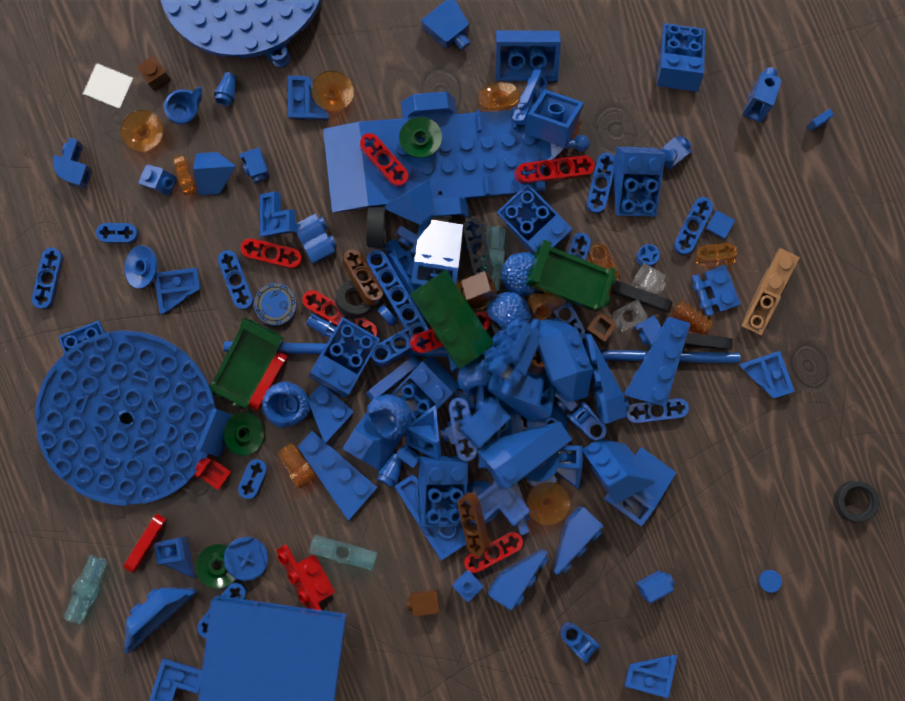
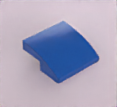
[196,408,232,457]

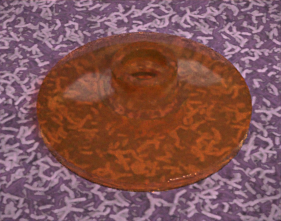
[311,71,354,111]
[478,82,520,111]
[120,110,163,152]
[527,482,570,525]

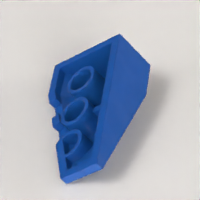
[584,333,629,424]
[476,422,572,489]

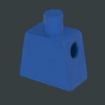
[421,0,471,51]
[742,68,782,123]

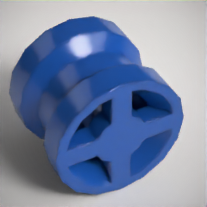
[636,244,660,268]

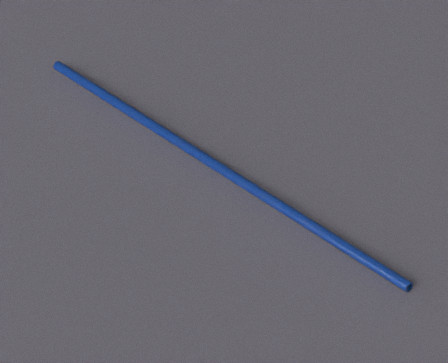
[223,341,740,363]

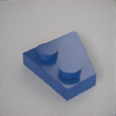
[287,75,329,121]
[155,267,201,314]
[739,351,795,398]
[309,385,354,444]
[624,655,677,698]

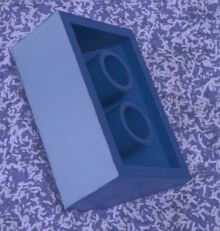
[495,31,561,81]
[583,439,655,504]

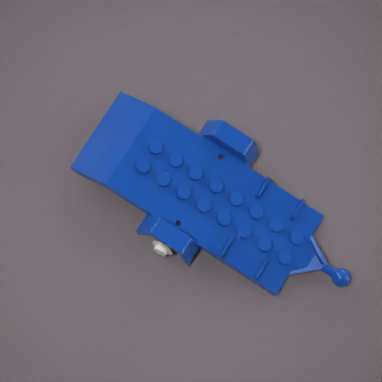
[323,92,590,222]

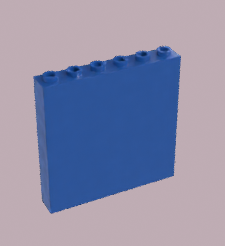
[199,596,347,701]

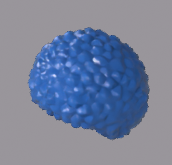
[500,252,539,298]
[487,292,531,331]
[458,354,492,395]
[262,381,310,428]
[367,394,412,441]

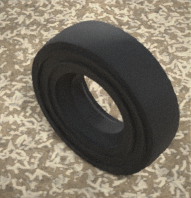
[335,280,374,319]

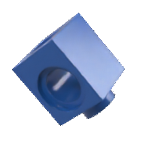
[452,570,484,602]

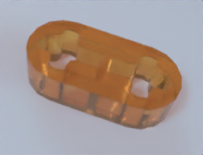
[173,154,196,195]
[696,243,737,267]

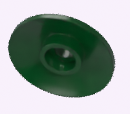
[399,117,442,158]
[223,412,264,455]
[195,544,235,588]

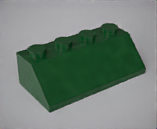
[409,270,493,369]

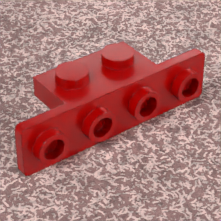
[276,544,335,610]

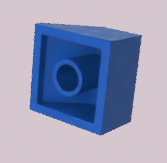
[525,89,584,147]

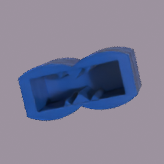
[296,214,338,265]
[459,398,510,448]
[636,570,675,605]

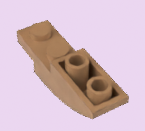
[741,248,800,336]

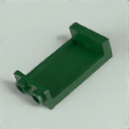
[525,240,617,312]
[209,318,285,409]

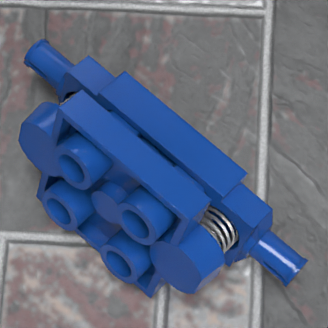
[482,319,540,399]

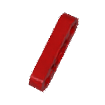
[359,133,408,187]
[241,238,302,269]
[249,351,288,411]
[123,514,167,574]
[464,532,523,573]

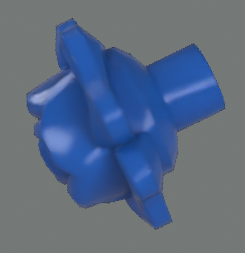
[450,391,475,415]

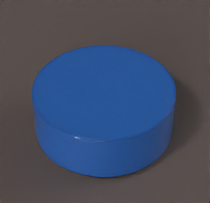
[377,304,397,325]
[758,570,782,593]

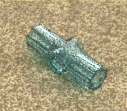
[481,226,506,292]
[309,534,378,571]
[63,555,108,624]

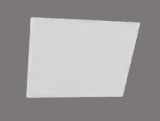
[83,64,133,108]

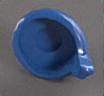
[164,86,202,125]

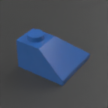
[343,412,403,470]

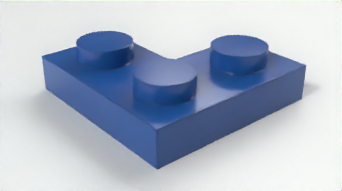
[260,192,296,238]
[471,482,530,525]
[149,658,203,701]

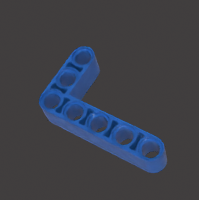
[367,250,429,367]

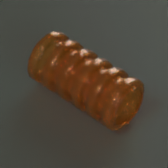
[672,300,713,335]

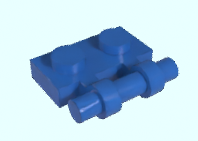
[691,265,740,317]

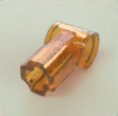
[526,292,569,320]
[276,443,317,489]

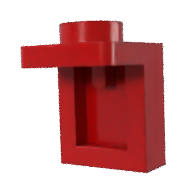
[195,457,232,490]

